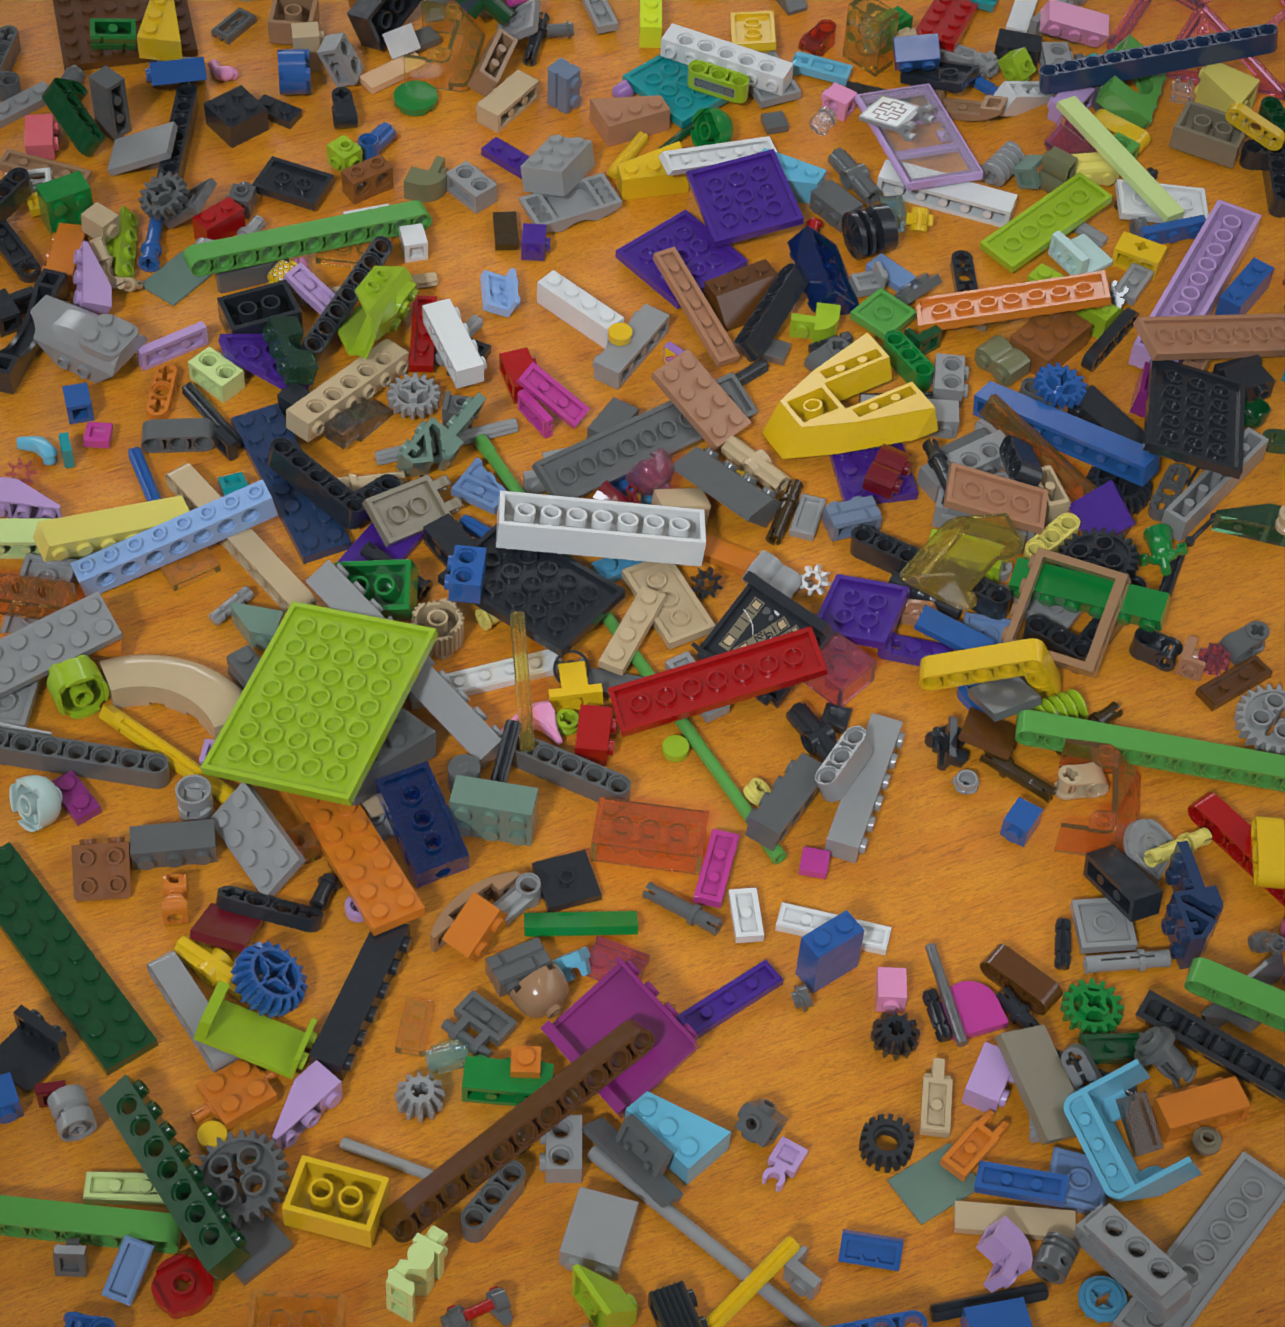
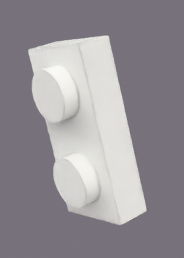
[728,888,764,943]

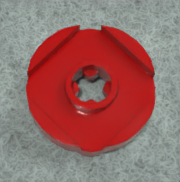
[151,1254,215,1319]

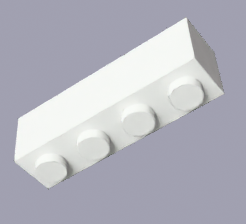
[537,270,624,349]
[422,298,487,389]

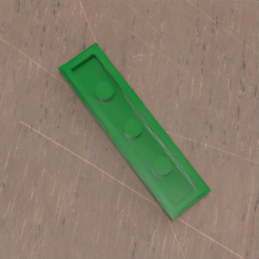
[524,911,638,937]

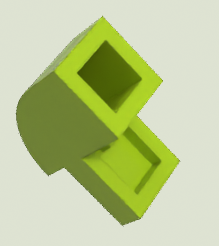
[789,302,841,343]

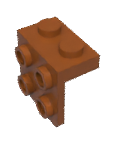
[71,837,132,901]

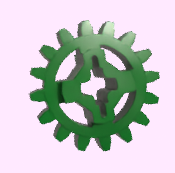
[1060,978,1124,1036]

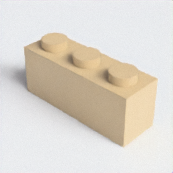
[476,70,539,133]

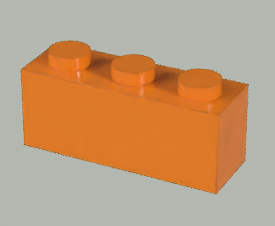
[41,223,90,292]
[1150,1076,1251,1143]

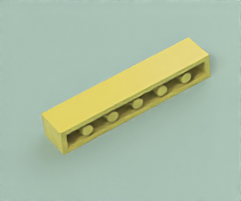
[33,495,189,562]

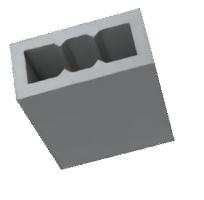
[559,1187,639,1281]

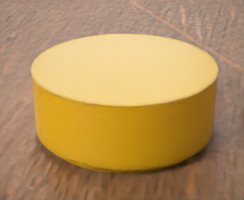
[608,323,632,346]
[197,1121,228,1152]

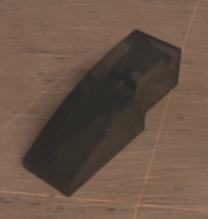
[324,399,394,450]

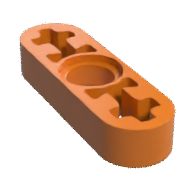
[146,363,178,420]

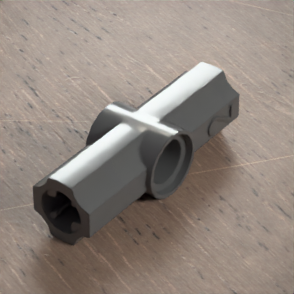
[828,147,882,206]

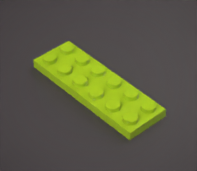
[980,172,1112,273]

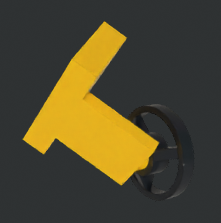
[548,650,604,714]

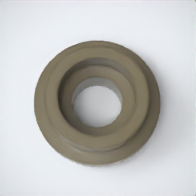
[1192,1127,1222,1156]

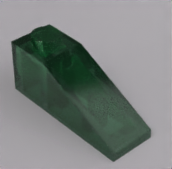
[1211,503,1285,547]

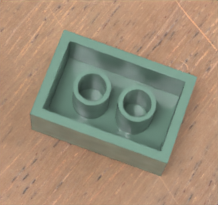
[449,775,538,846]

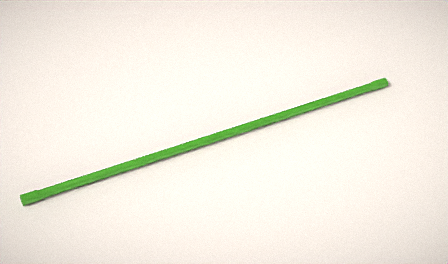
[473,434,787,864]

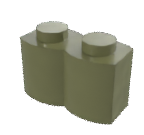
[1039,146,1078,193]
[974,335,1031,386]

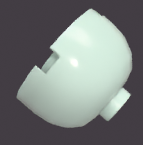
[9,775,62,832]

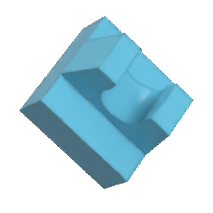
[553,946,591,982]

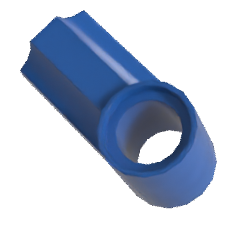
[358,122,396,161]

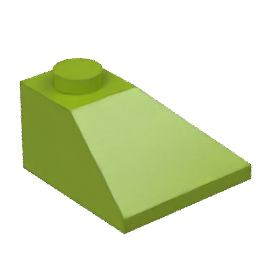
[571,1263,638,1327]

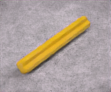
[705,1236,800,1327]

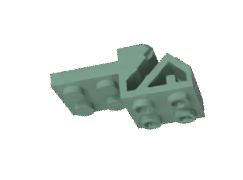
[396,392,486,477]

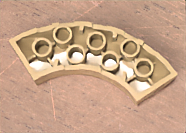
[98,654,243,740]

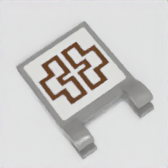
[859,95,935,142]

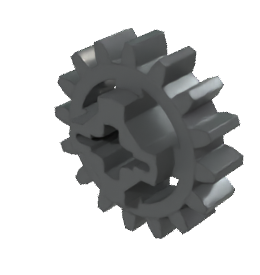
[138,171,189,221]

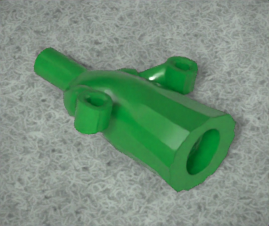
[1139,523,1188,576]

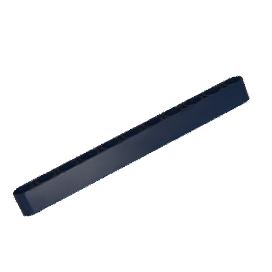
[1039,24,1278,94]

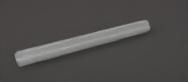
[375,418,518,465]

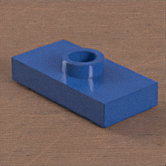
[838,1229,903,1271]

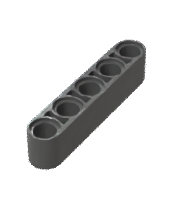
[511,733,631,810]

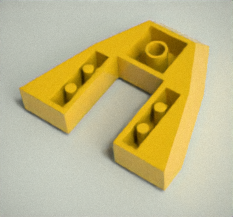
[762,332,938,459]

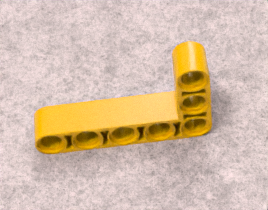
[919,638,1061,699]

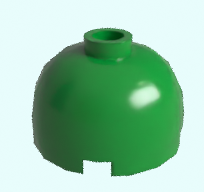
[690,108,733,147]

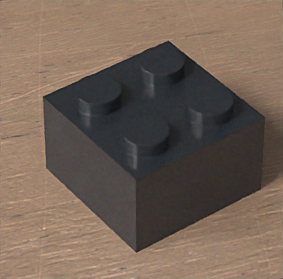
[204,85,269,148]

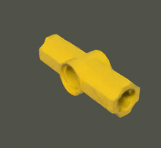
[173,934,242,1000]

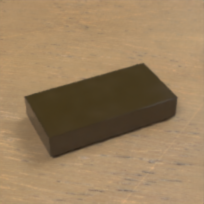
[493,211,519,251]

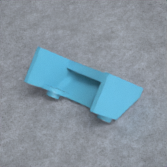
[1064,1059,1202,1202]

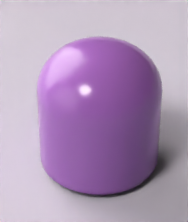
[612,80,634,98]

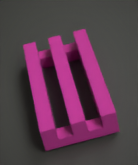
[518,389,553,439]

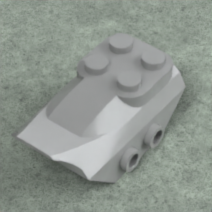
[30,295,148,383]

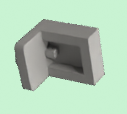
[849,261,888,297]
[783,1245,822,1301]

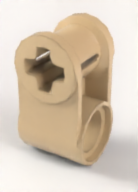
[1054,762,1109,800]

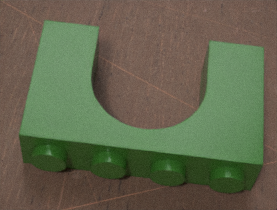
[1096,34,1167,129]

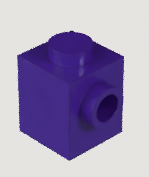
[521,223,550,261]

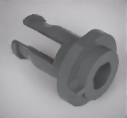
[1134,1026,1197,1088]

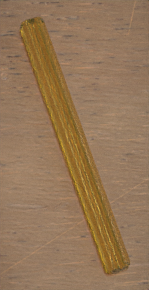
[510,611,535,752]

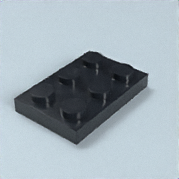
[900,59,979,93]
[252,156,335,211]

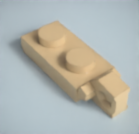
[919,1058,953,1138]

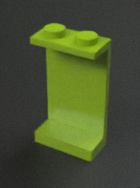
[193,980,318,1079]

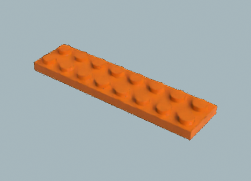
[915,270,1111,333]
[286,792,426,936]

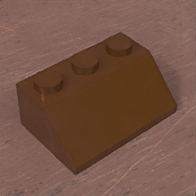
[704,259,778,332]

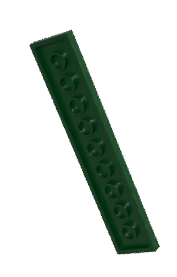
[0,842,158,1076]

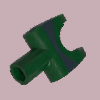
[455,0,514,26]

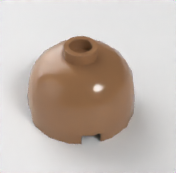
[509,963,569,1019]

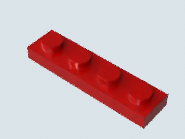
[409,296,437,373]

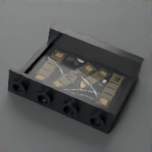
[692,571,835,708]

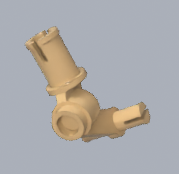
[89,237,144,292]

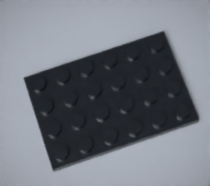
[1143,358,1245,479]
[438,523,626,657]

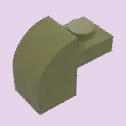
[404,156,448,202]

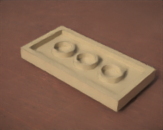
[622,561,716,650]

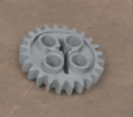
[1233,684,1285,755]

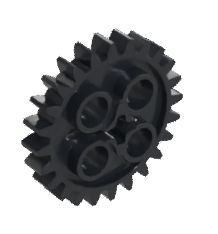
[1055,527,1139,578]

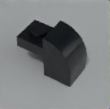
[0,286,33,338]

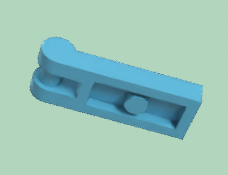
[792,51,853,86]

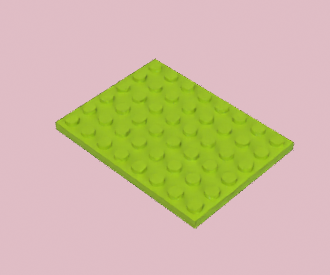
[200,601,438,806]

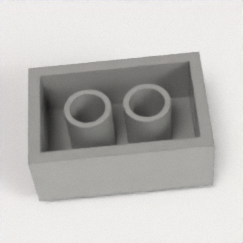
[520,135,595,197]

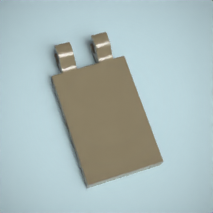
[362,474,464,547]

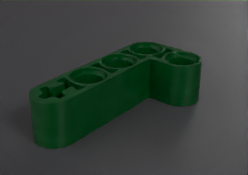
[42,78,105,157]

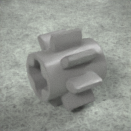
[973,51,999,78]

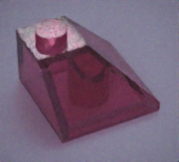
[1044,114,1096,154]

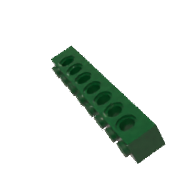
[98,1074,251,1281]

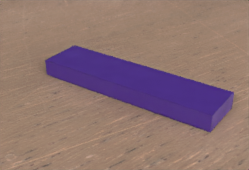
[676,959,783,1040]

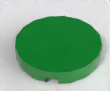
[393,80,438,116]

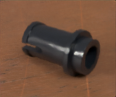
[309,873,339,911]

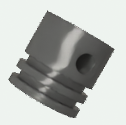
[448,754,481,793]
[1031,1232,1079,1284]

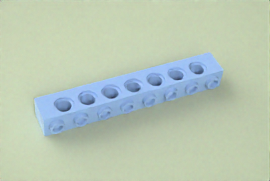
[70,479,278,597]

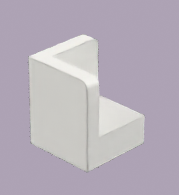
[382,23,421,59]
[399,223,428,263]

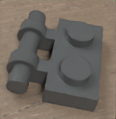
[441,990,517,1058]

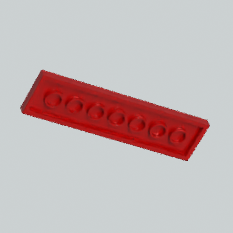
[607,626,828,737]

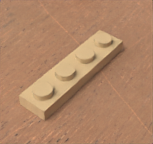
[598,586,666,676]

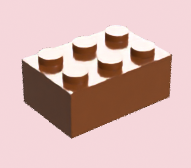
[1009,311,1092,376]

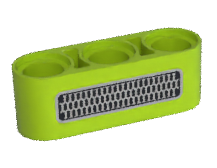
[687,60,749,103]

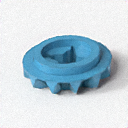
[1077,1276,1127,1324]

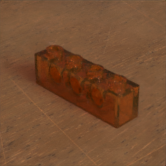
[0,573,78,620]

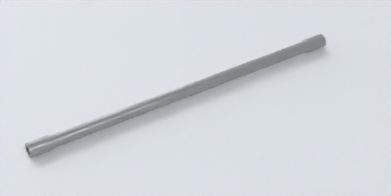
[587,1145,823,1327]

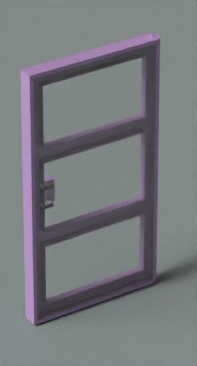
[854,83,983,191]

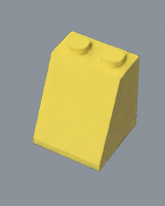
[1194,63,1260,119]

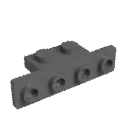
[1201,954,1284,1033]
[582,1114,683,1208]

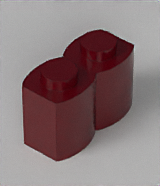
[862,443,913,500]

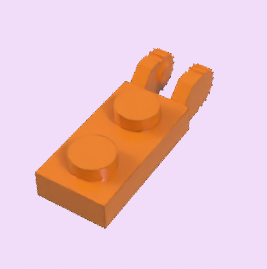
[939,1109,1010,1182]

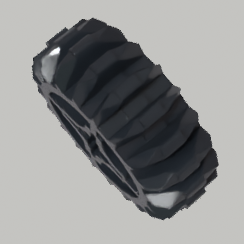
[1084,467,1152,515]

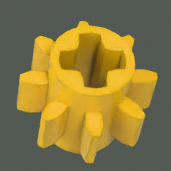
[905,207,934,233]

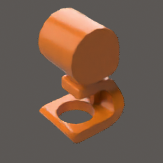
[161,873,190,925]

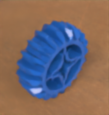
[231,941,308,1018]

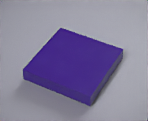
[1069,480,1136,536]

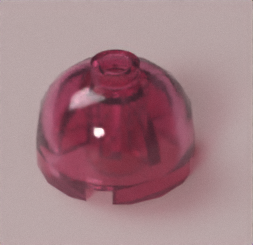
[625,448,676,496]

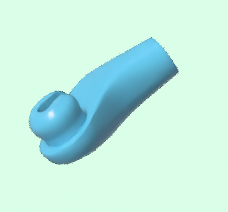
[17,436,57,466]

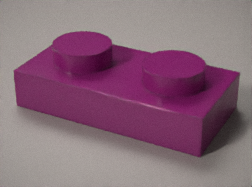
[51,770,102,826]

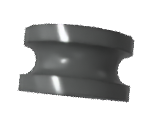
[1129,217,1148,236]

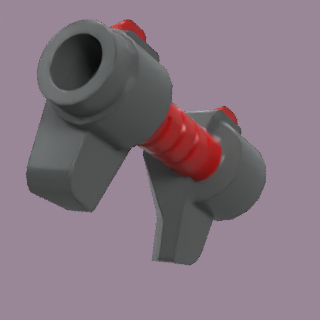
[440,1286,513,1327]

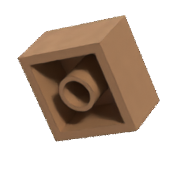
[268,0,320,45]

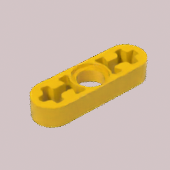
[1225,102,1285,151]

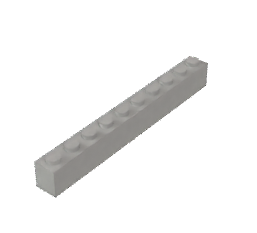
[306,560,503,769]

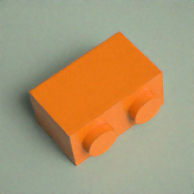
[442,892,508,962]

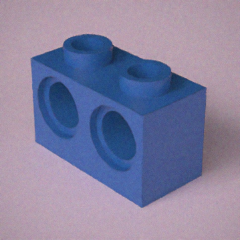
[444,545,486,604]

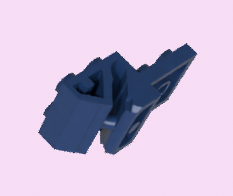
[1161,841,1223,969]

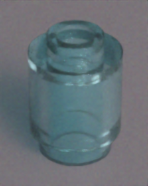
[424,1039,469,1075]

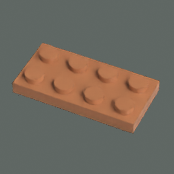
[651,349,752,451]
[943,462,1048,535]

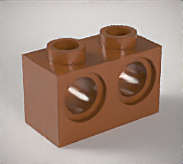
[341,154,394,205]

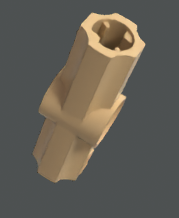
[721,436,790,495]

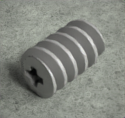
[981,141,1025,187]

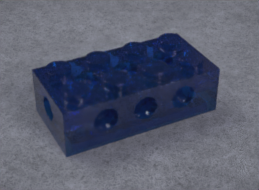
[375,761,469,888]

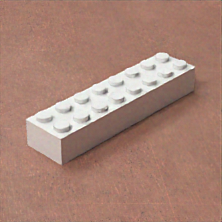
[496,491,706,566]

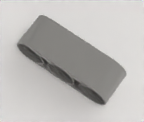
[815,726,873,802]

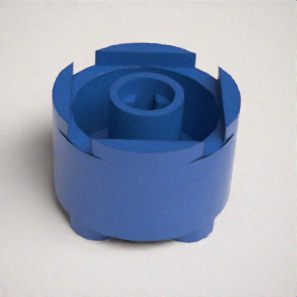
[277,49,311,95]

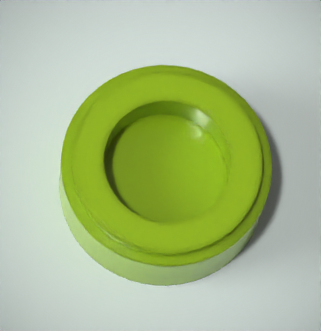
[662,735,689,762]

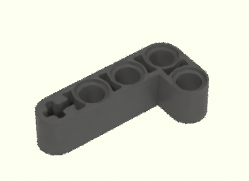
[0,25,22,101]

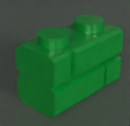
[90,18,136,50]

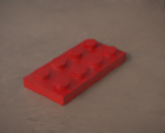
[916,0,979,52]

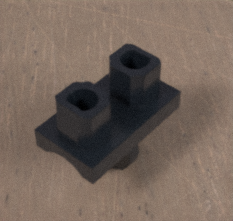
[925,716,968,771]

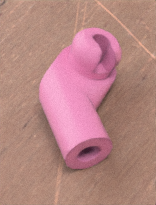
[208,59,238,81]

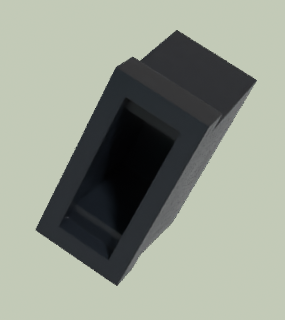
[1212,355,1275,402]

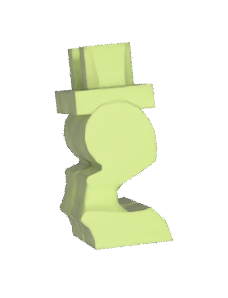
[386,1225,448,1323]

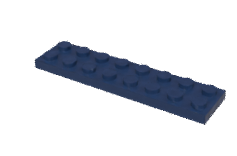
[231,403,351,564]

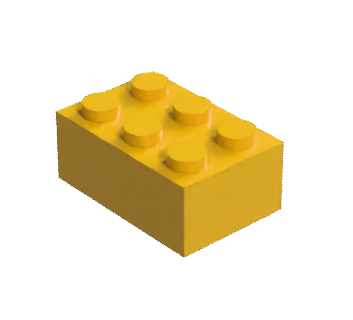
[282,1155,391,1248]

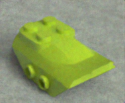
[337,266,419,359]

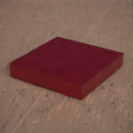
[189,903,264,953]

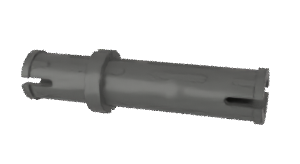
[642,882,723,936]

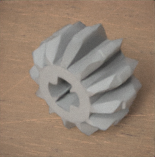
[395,1070,445,1123]

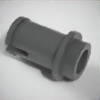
[547,20,574,38]

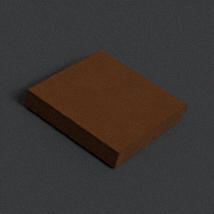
[958,707,1016,760]

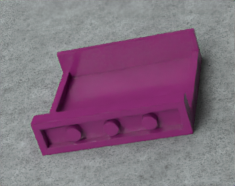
[541,957,700,1119]

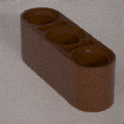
[980,944,1063,1016]

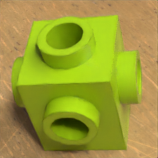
[997,47,1036,81]
[326,135,363,172]

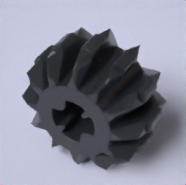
[870,1010,920,1061]

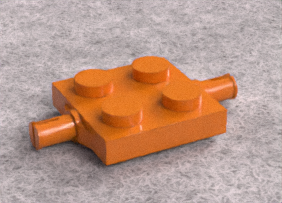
[190,1058,280,1131]

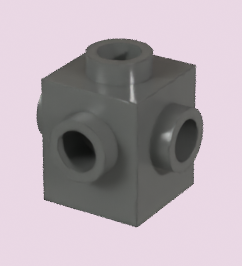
[735,1098,788,1147]

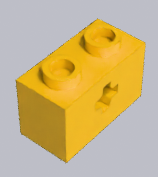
[1112,231,1168,281]

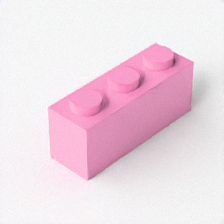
[1040,0,1109,48]

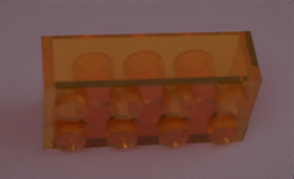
[591,797,709,875]

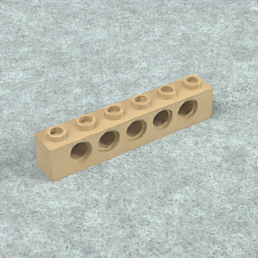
[286,338,409,442]

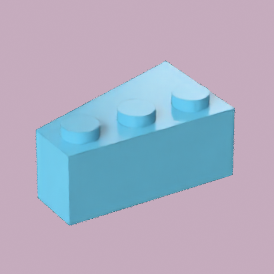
[762,148,827,204]
[625,1091,731,1185]

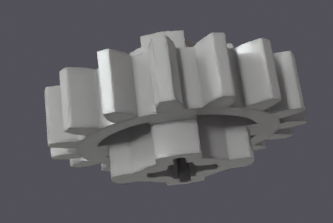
[387,373,441,420]

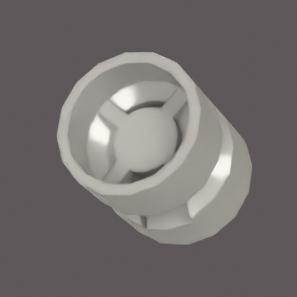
[175,774,215,822]
[47,1084,97,1142]

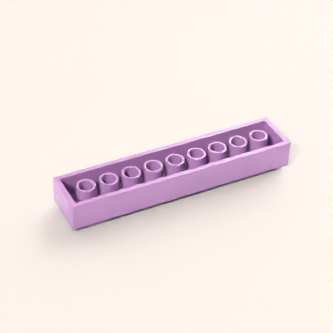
[1128,199,1262,369]

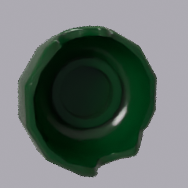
[1244,397,1271,429]

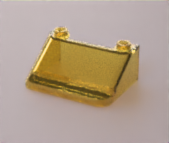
[899,513,1025,611]

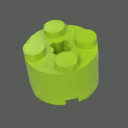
[47,655,109,719]

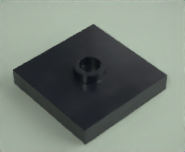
[532,850,602,912]

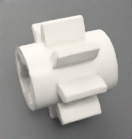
[799,564,832,596]

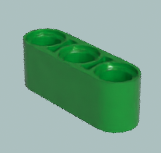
[882,330,934,392]

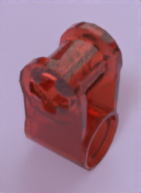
[798,19,836,57]

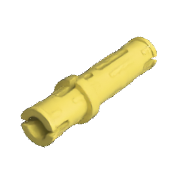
[1143,827,1212,868]

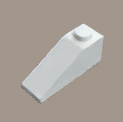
[993,81,1056,116]

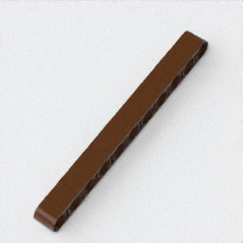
[380,1020,655,1243]

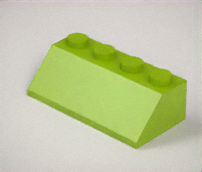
[1027,263,1124,339]

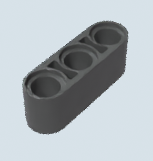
[141,418,215,453]
[461,1160,525,1243]

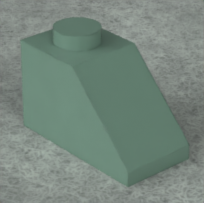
[231,602,284,650]

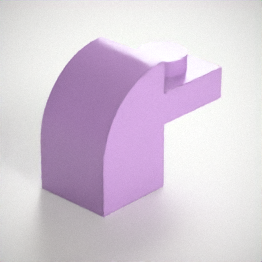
[976,1216,1032,1293]

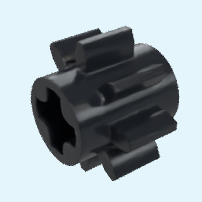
[690,566,723,599]

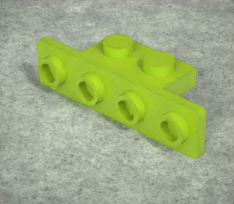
[105,206,139,278]

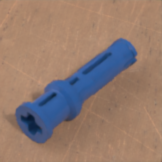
[138,216,165,272]

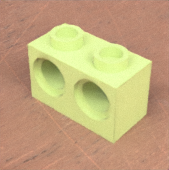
[188,346,245,403]

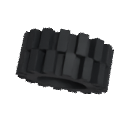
[859,1114,915,1173]

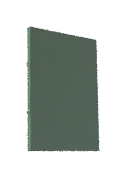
[141,251,213,307]
[887,1143,976,1225]

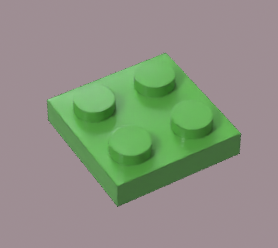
[850,288,917,341]

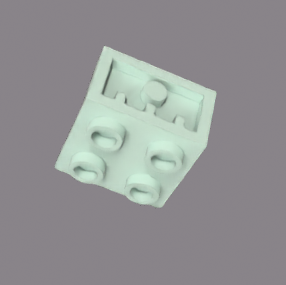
[1048,231,1113,275]

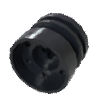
[841,202,899,260]

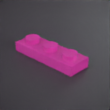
[516,362,590,429]
[693,829,740,908]

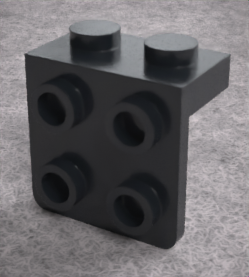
[0,1004,70,1093]

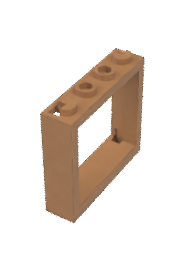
[1001,547,1131,678]

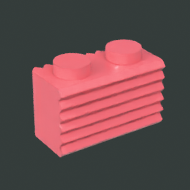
[24,114,60,160]

